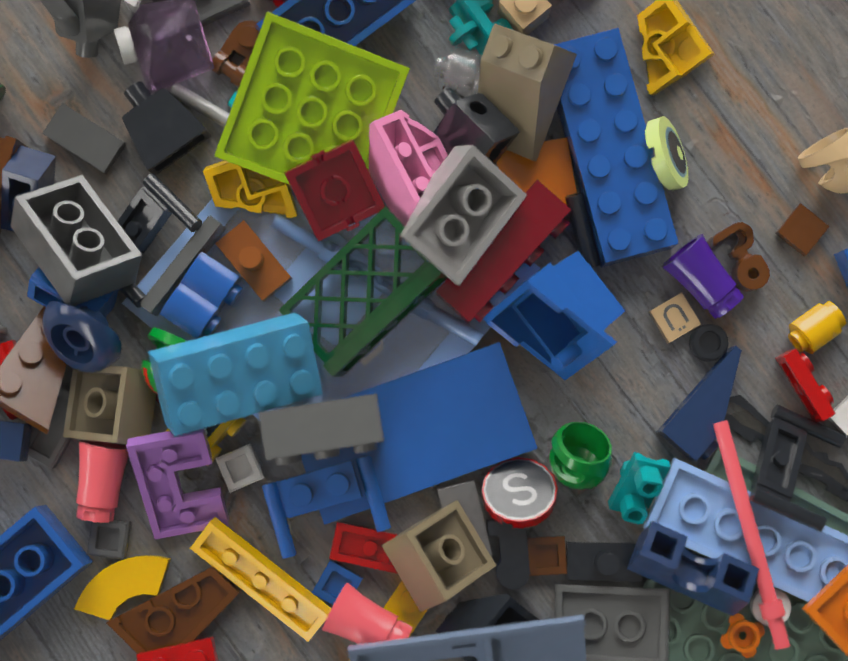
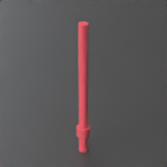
[713,420,790,650]

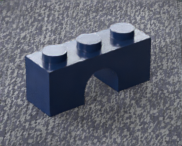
[627,521,759,616]

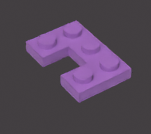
[127,428,229,540]

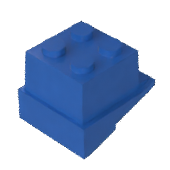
[483,251,625,380]

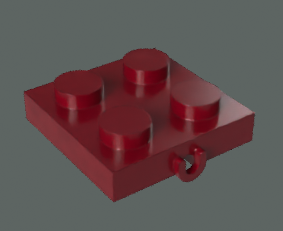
[284,139,385,242]

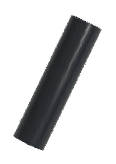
[565,192,601,268]

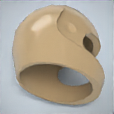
[798,128,848,194]

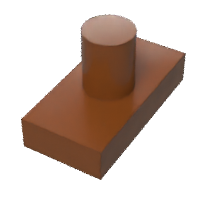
[215,220,293,302]

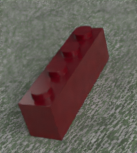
[435,179,571,324]

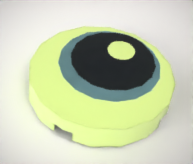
[645,116,689,191]

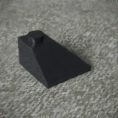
[435,593,540,661]

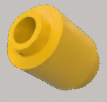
[788,301,846,354]

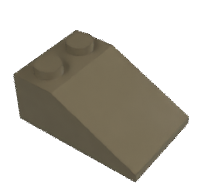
[478,23,577,161]

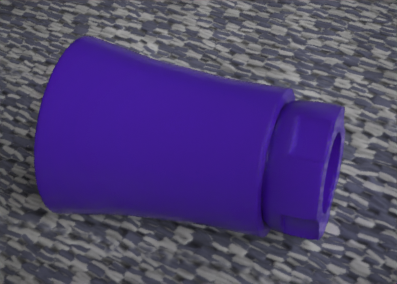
[662,234,744,319]

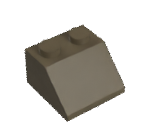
[63,366,156,445]
[381,500,496,612]

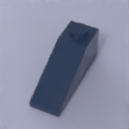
[657,346,742,461]

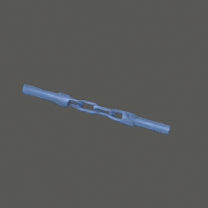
[271,214,483,346]

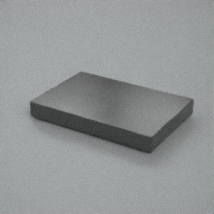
[554,584,671,661]

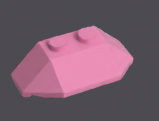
[369,110,448,226]

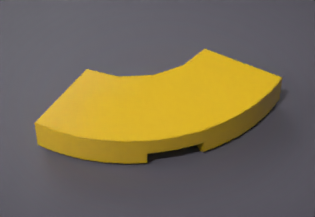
[74,555,171,620]

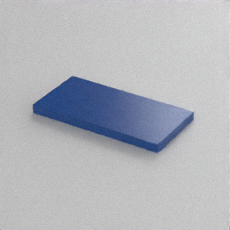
[301,342,537,525]

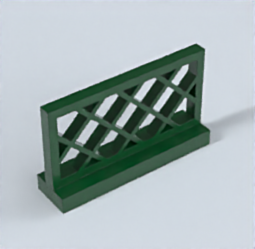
[279,206,448,377]

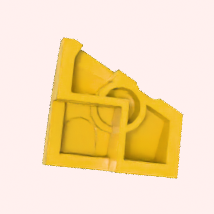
[637,0,715,95]
[203,160,298,218]

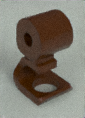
[707,222,770,292]

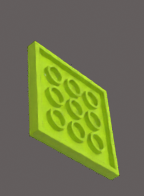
[214,12,410,185]

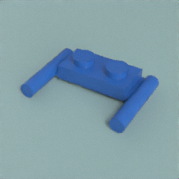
[262,455,391,559]

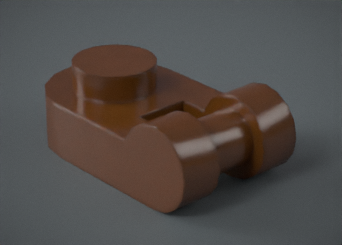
[209,20,259,88]

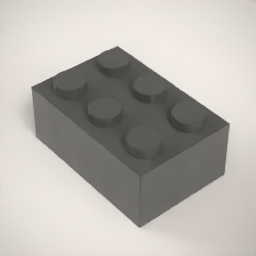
[11,175,142,307]
[259,394,384,466]

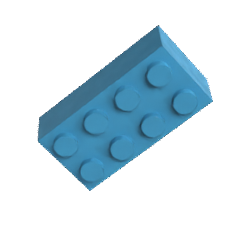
[148,313,323,437]

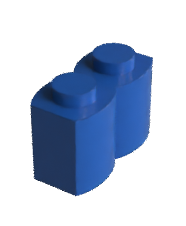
[160,252,243,339]

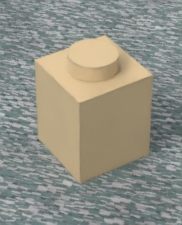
[497,0,552,35]

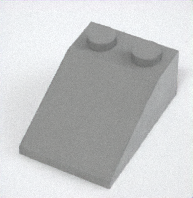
[401,145,527,285]

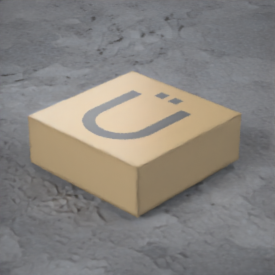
[649,292,701,344]

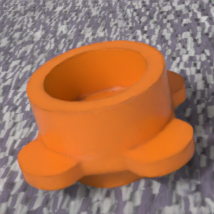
[720,613,765,658]

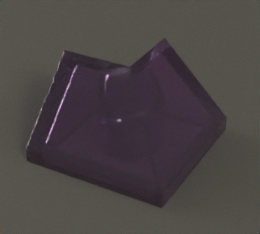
[128,0,215,94]

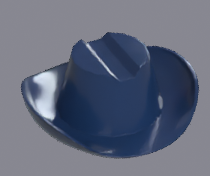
[43,301,122,373]

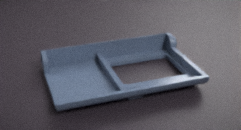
[348,615,586,661]

